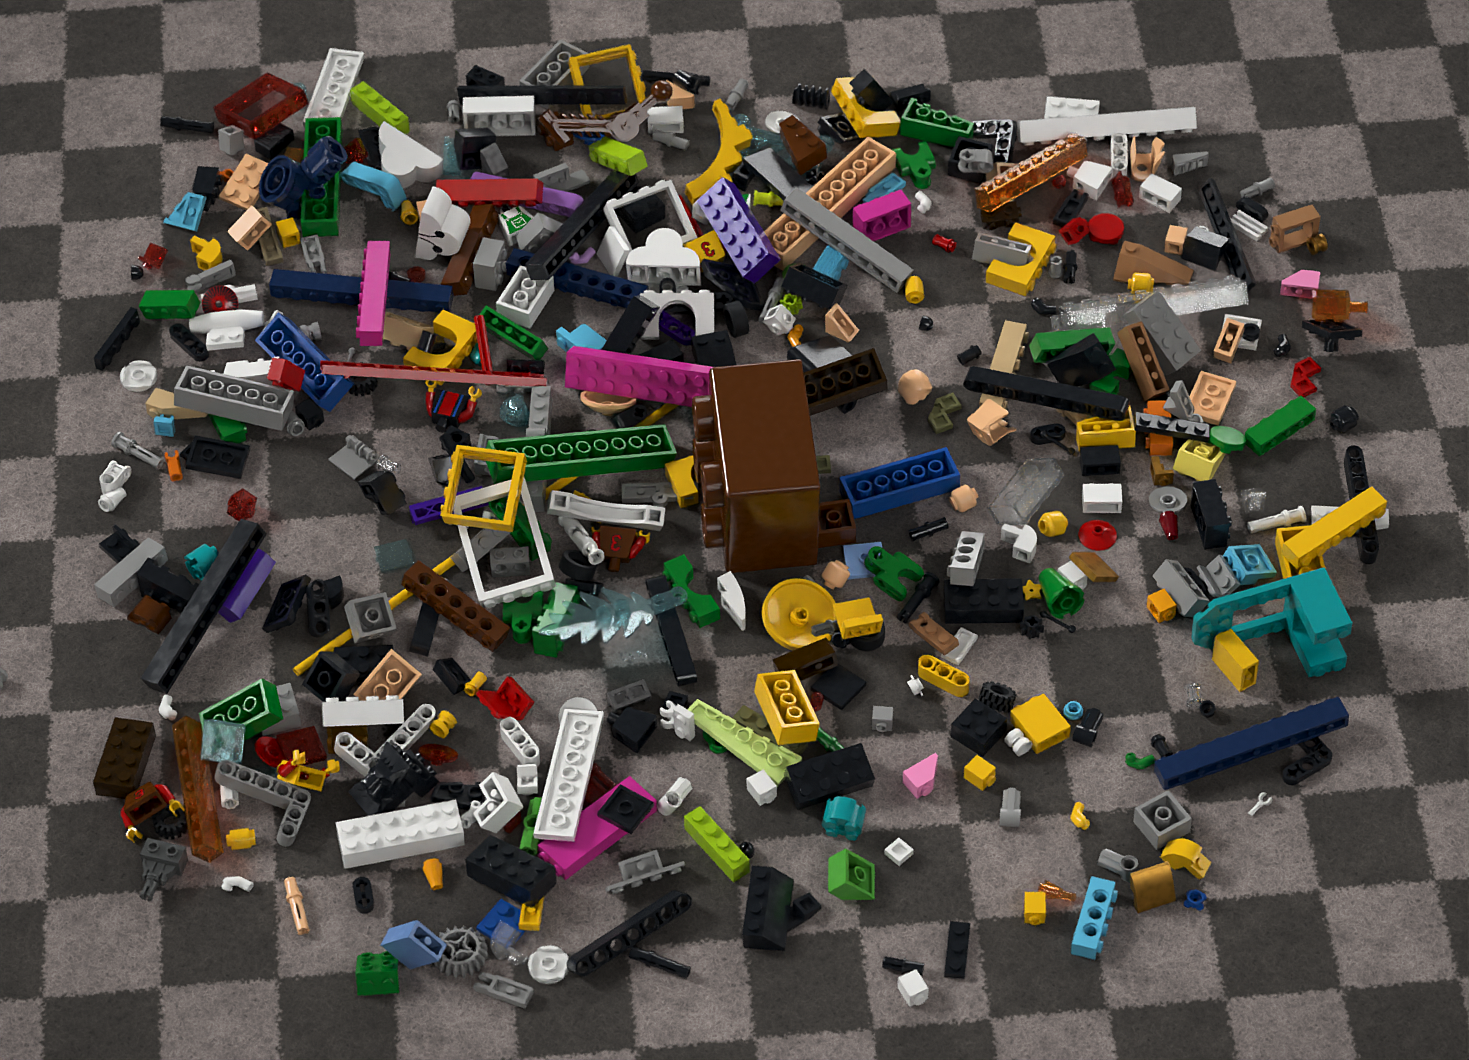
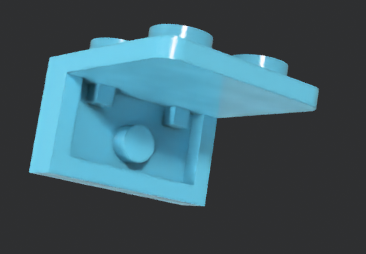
[556,324,607,352]

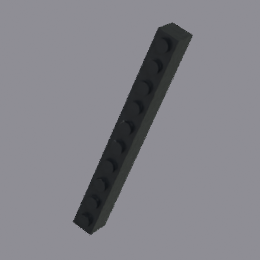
[525,170,639,280]
[140,519,267,694]

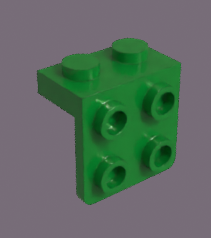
[356,951,400,996]

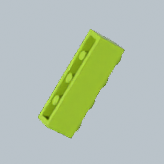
[350,81,410,134]
[588,137,648,176]
[684,806,750,883]

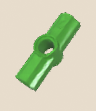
[520,797,542,856]

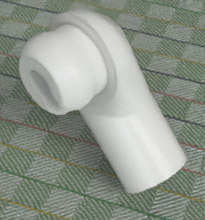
[159,695,177,721]
[460,800,481,829]
[221,876,254,892]

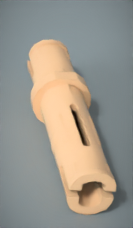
[284,877,309,935]

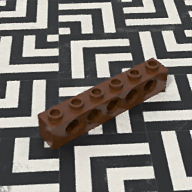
[401,560,510,652]

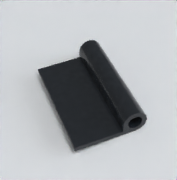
[787,335,886,414]

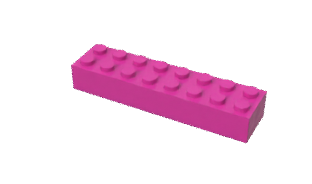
[565,346,713,407]

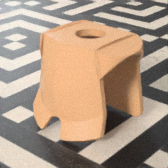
[1130,136,1165,181]
[967,399,1016,446]

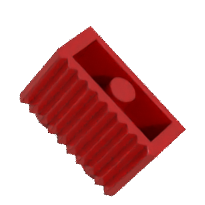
[267,358,306,392]

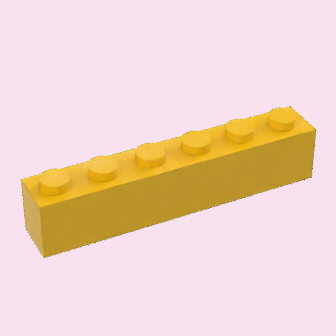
[1281,486,1387,569]

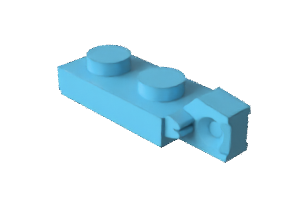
[863,172,906,204]

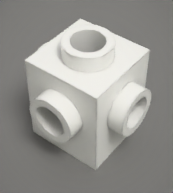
[763,304,796,336]

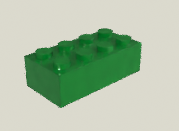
[199,678,283,753]

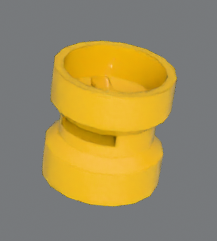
[429,710,457,738]

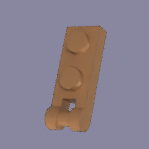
[908,612,959,656]

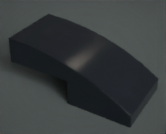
[787,892,822,932]

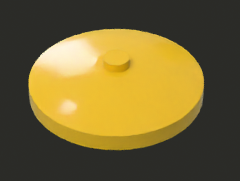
[762,578,836,651]

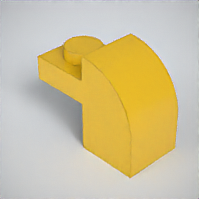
[190,236,223,271]
[1160,839,1211,879]

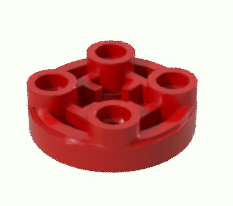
[1088,213,1124,245]

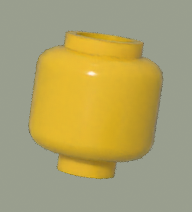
[1128,272,1154,297]
[1038,511,1068,537]

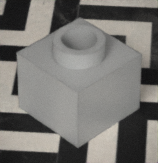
[872,706,893,732]

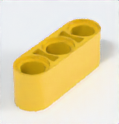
[918,655,970,697]

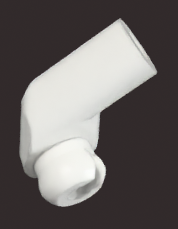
[915,191,931,214]

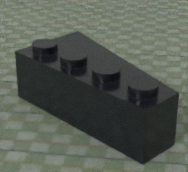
[601,295,660,354]
[137,557,199,613]

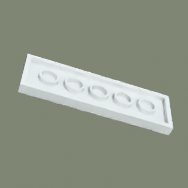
[303,48,364,127]

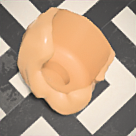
[898,369,932,405]

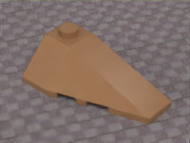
[1113,241,1194,285]

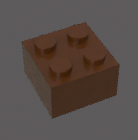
[818,499,856,548]

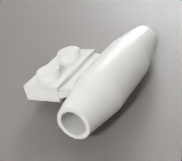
[189,309,265,351]

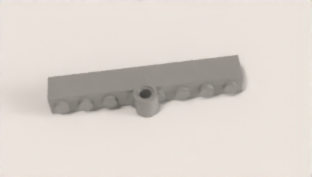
[526,386,553,512]

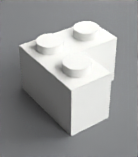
[473,772,523,833]

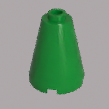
[1038,568,1085,619]

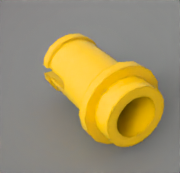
[464,671,487,696]

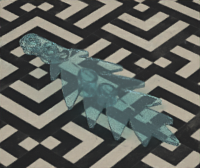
[538,587,688,645]

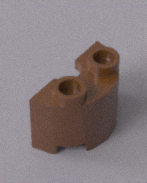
[127,595,172,634]

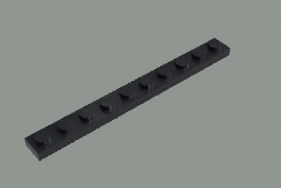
[457,85,627,105]

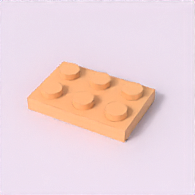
[219,154,268,211]
[1189,371,1237,426]

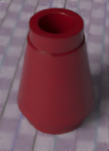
[1159,511,1178,540]

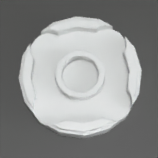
[120,360,157,392]
[528,945,568,984]

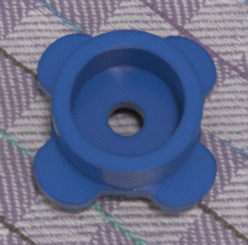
[1184,890,1206,911]

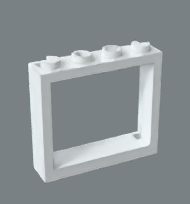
[603,180,697,259]

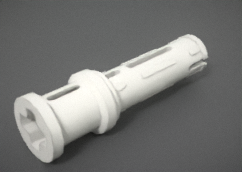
[1247,506,1306,534]

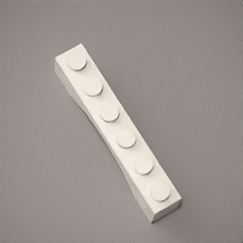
[547,490,665,531]

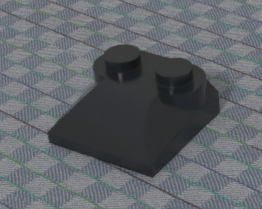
[818,112,862,144]

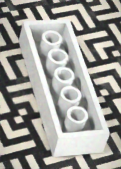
[336,799,465,869]

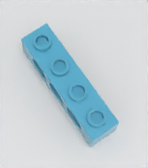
[1071,876,1118,960]

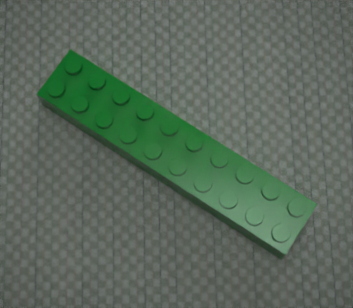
[486,424,677,485]

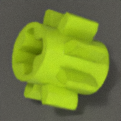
[780,294,803,315]

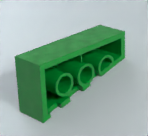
[1029,327,1116,363]
[532,582,581,658]

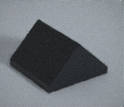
[1182,227,1230,271]

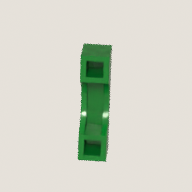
[662,554,720,628]

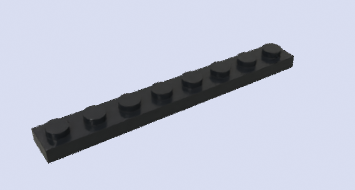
[1197,178,1257,295]

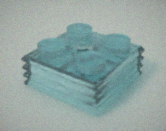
[200,719,245,764]

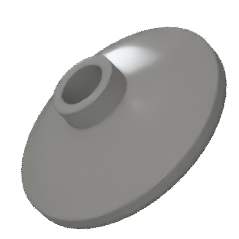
[1149,486,1187,513]

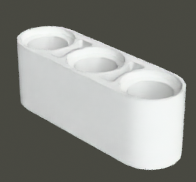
[1110,132,1128,181]
[500,717,540,767]

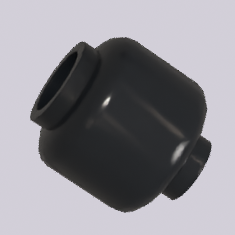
[1329,405,1359,433]

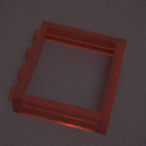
[213,72,309,140]

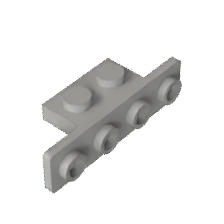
[533,163,590,192]
[605,850,685,894]

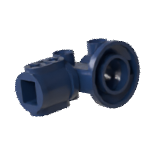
[259,136,347,220]

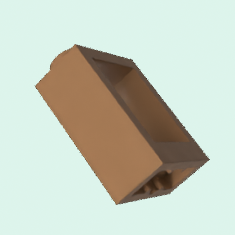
[1269,205,1320,253]

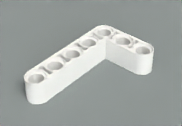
[334,704,436,777]

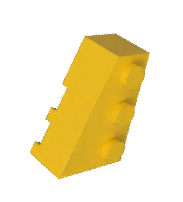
[1076,406,1136,452]

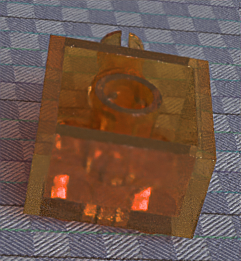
[1310,289,1368,322]

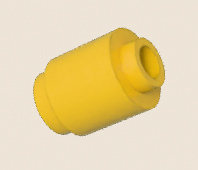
[905,276,924,304]
[226,828,256,850]

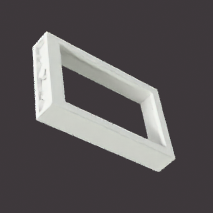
[453,477,556,608]

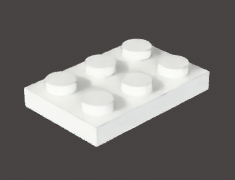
[1044,96,1100,119]

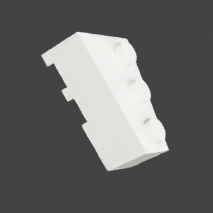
[223,357,279,386]

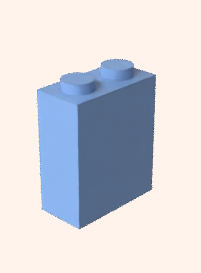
[380,920,447,969]

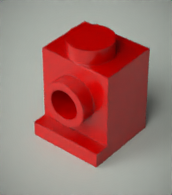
[1059,217,1090,245]

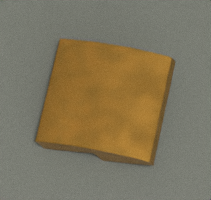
[1130,861,1176,913]

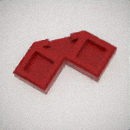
[1290,357,1321,398]

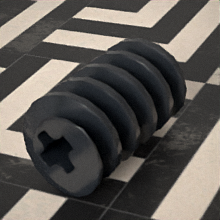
[792,83,830,110]

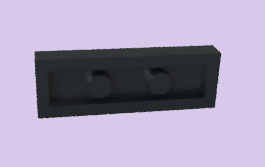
[944,921,971,979]

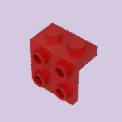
[476,676,535,720]

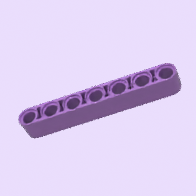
[470,172,584,217]

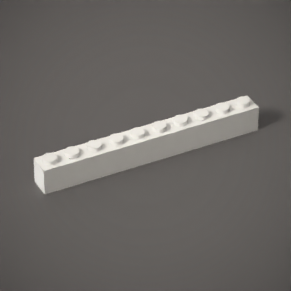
[1017,107,1197,146]

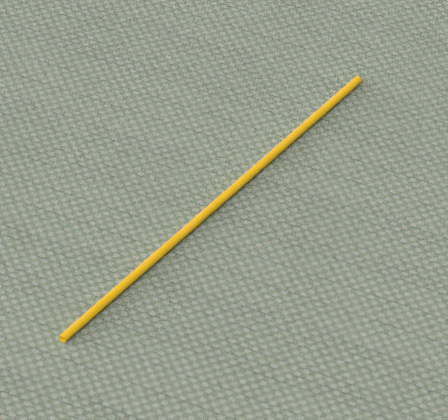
[293,403,679,676]

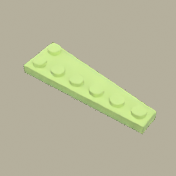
[687,699,802,787]

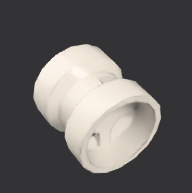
[1005,728,1032,756]

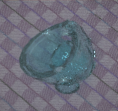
[500,394,530,427]

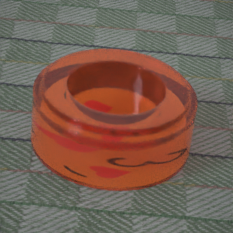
[407,266,426,283]

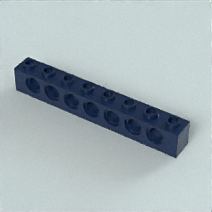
[505,248,649,308]

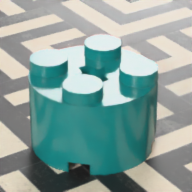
[184,544,219,581]
[822,796,867,841]

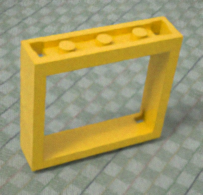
[568,44,646,120]
[440,445,527,532]

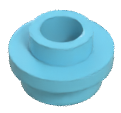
[1063,701,1083,720]

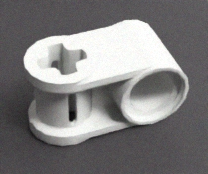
[100,461,131,494]

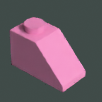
[1280,270,1320,299]
[903,753,938,798]

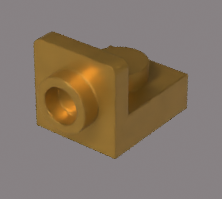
[1150,456,1174,486]

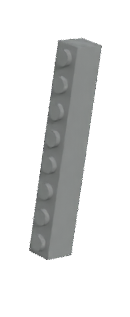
[780,187,913,293]

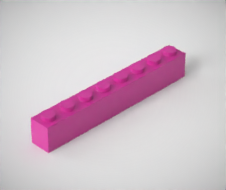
[356,241,391,346]

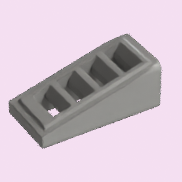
[1171,152,1208,176]

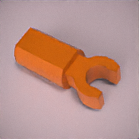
[164,450,183,482]

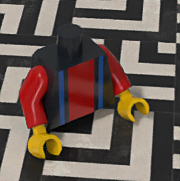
[425,380,482,433]

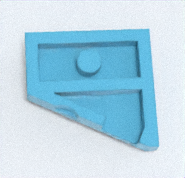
[163,192,207,232]

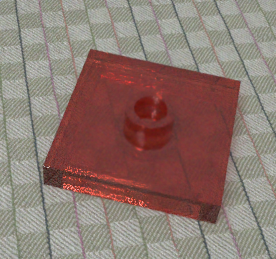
[276,726,327,765]

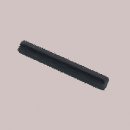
[642,70,711,86]

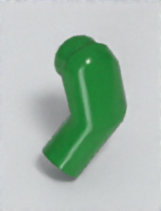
[1125,752,1156,770]

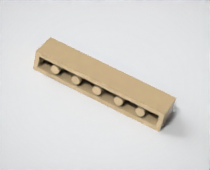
[979,320,1029,410]

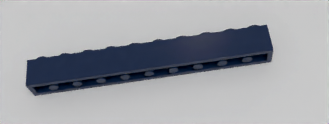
[269,269,454,314]
[1154,696,1349,790]

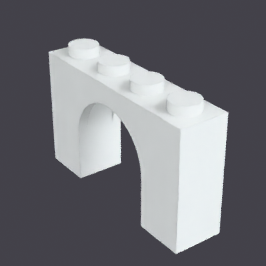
[640,290,714,340]

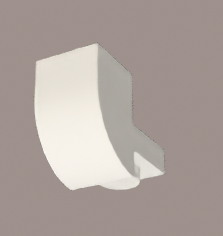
[1001,523,1037,563]

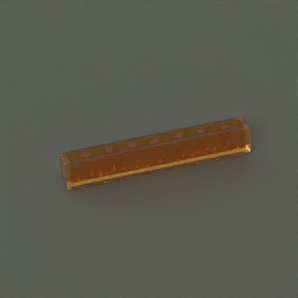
[975,133,1088,212]
[172,715,224,863]

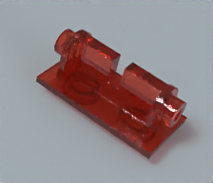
[1111,171,1134,208]

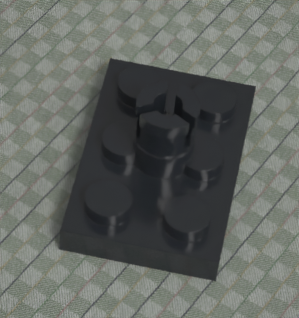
[1302,318,1363,352]

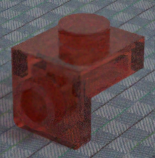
[344,137,369,164]
[138,243,168,270]

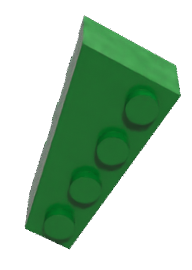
[900,98,974,147]

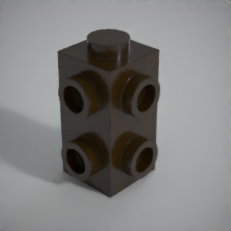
[980,201,1022,230]

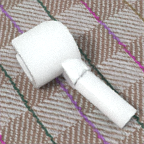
[1248,792,1272,816]

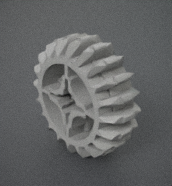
[434,925,488,979]

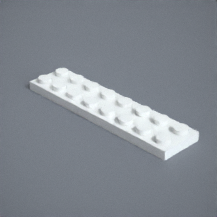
[533,709,604,842]

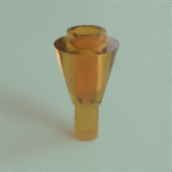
[1038,879,1076,901]

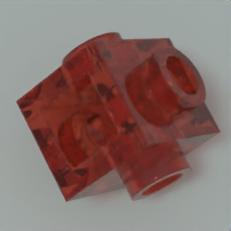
[227,488,257,521]

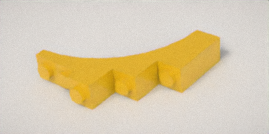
[684,99,752,206]

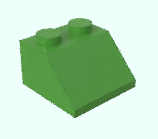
[828,848,875,900]

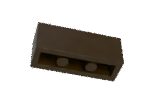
[772,638,838,681]

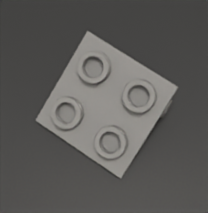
[328,435,382,480]

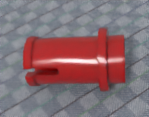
[932,234,956,253]

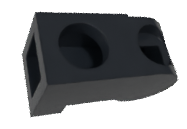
[732,161,755,192]

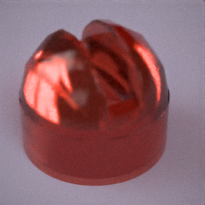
[1051,174,1066,189]

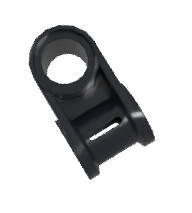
[673,70,705,95]
[610,404,647,429]

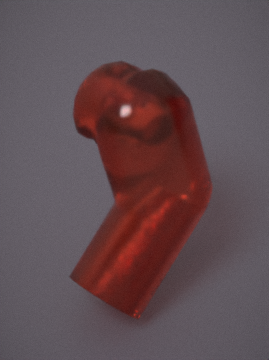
[810,692,824,712]
[503,811,522,834]

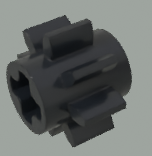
[805,168,825,186]
[1020,615,1044,639]

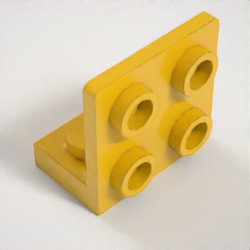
[832,597,883,639]

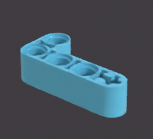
[340,162,407,212]

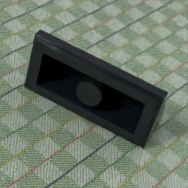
[433,658,471,695]

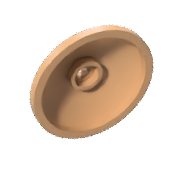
[580,390,637,416]

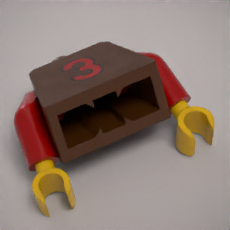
[591,526,650,572]
[120,781,184,843]

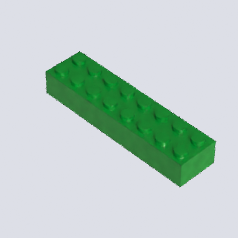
[301,117,343,237]

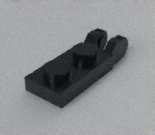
[1053,189,1089,227]

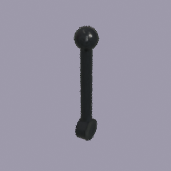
[1040,431,1075,455]
[1040,610,1076,633]

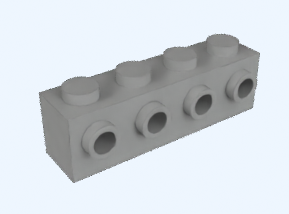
[94,537,168,607]

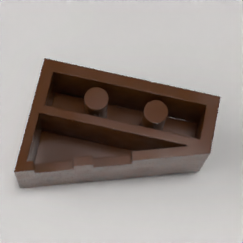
[779,115,827,175]

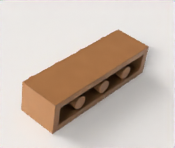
[1117,321,1170,401]

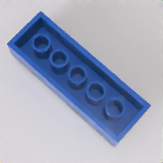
[255,312,354,412]
[839,447,960,519]

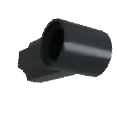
[417,330,446,353]
[1072,708,1104,747]

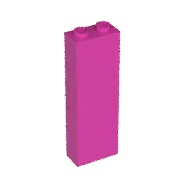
[538,776,657,880]

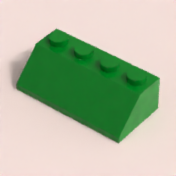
[488,496,552,561]

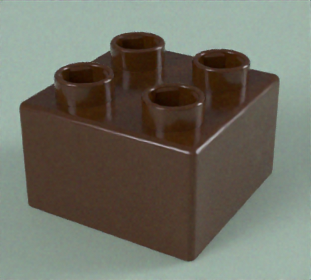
[692,359,820,573]

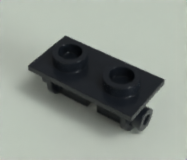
[507,359,545,374]

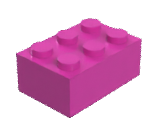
[853,189,911,242]

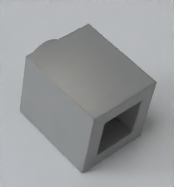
[218,125,245,155]

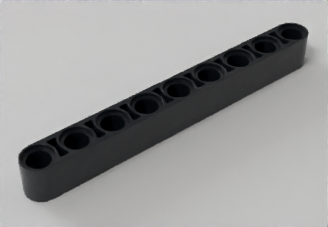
[963,366,1130,421]

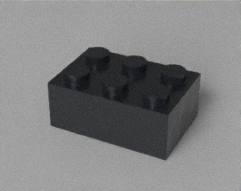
[781,263,848,310]
[1190,479,1232,550]

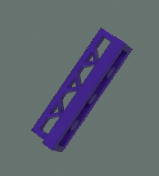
[409,486,489,525]

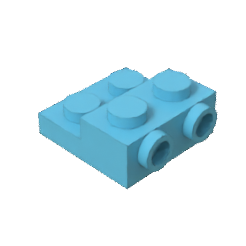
[1223,544,1277,585]

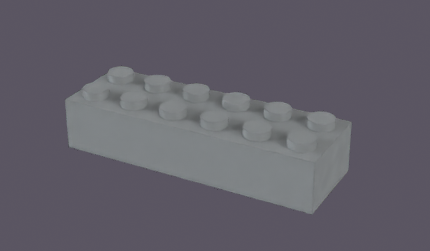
[174,365,294,431]

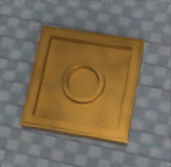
[1069,552,1119,582]

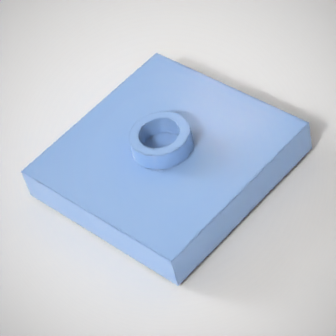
[843,542,882,580]

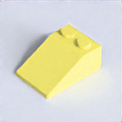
[1173,439,1226,481]

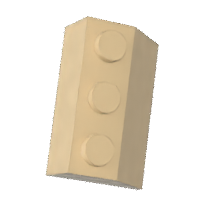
[383,311,434,350]

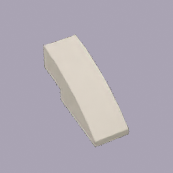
[717,571,746,631]

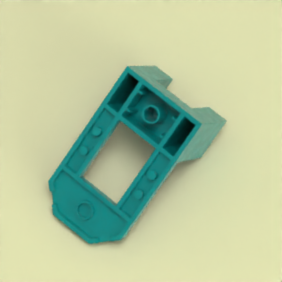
[1191,567,1352,677]

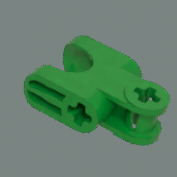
[892,141,936,189]
[864,546,924,602]
[503,591,544,644]

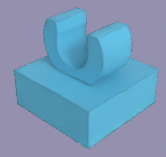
[153,414,175,437]

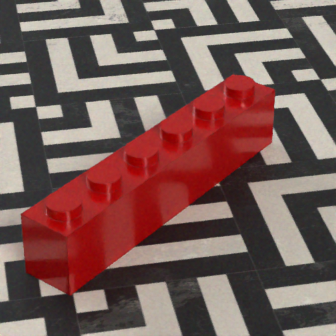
[436,179,544,207]

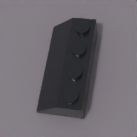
[742,866,794,951]

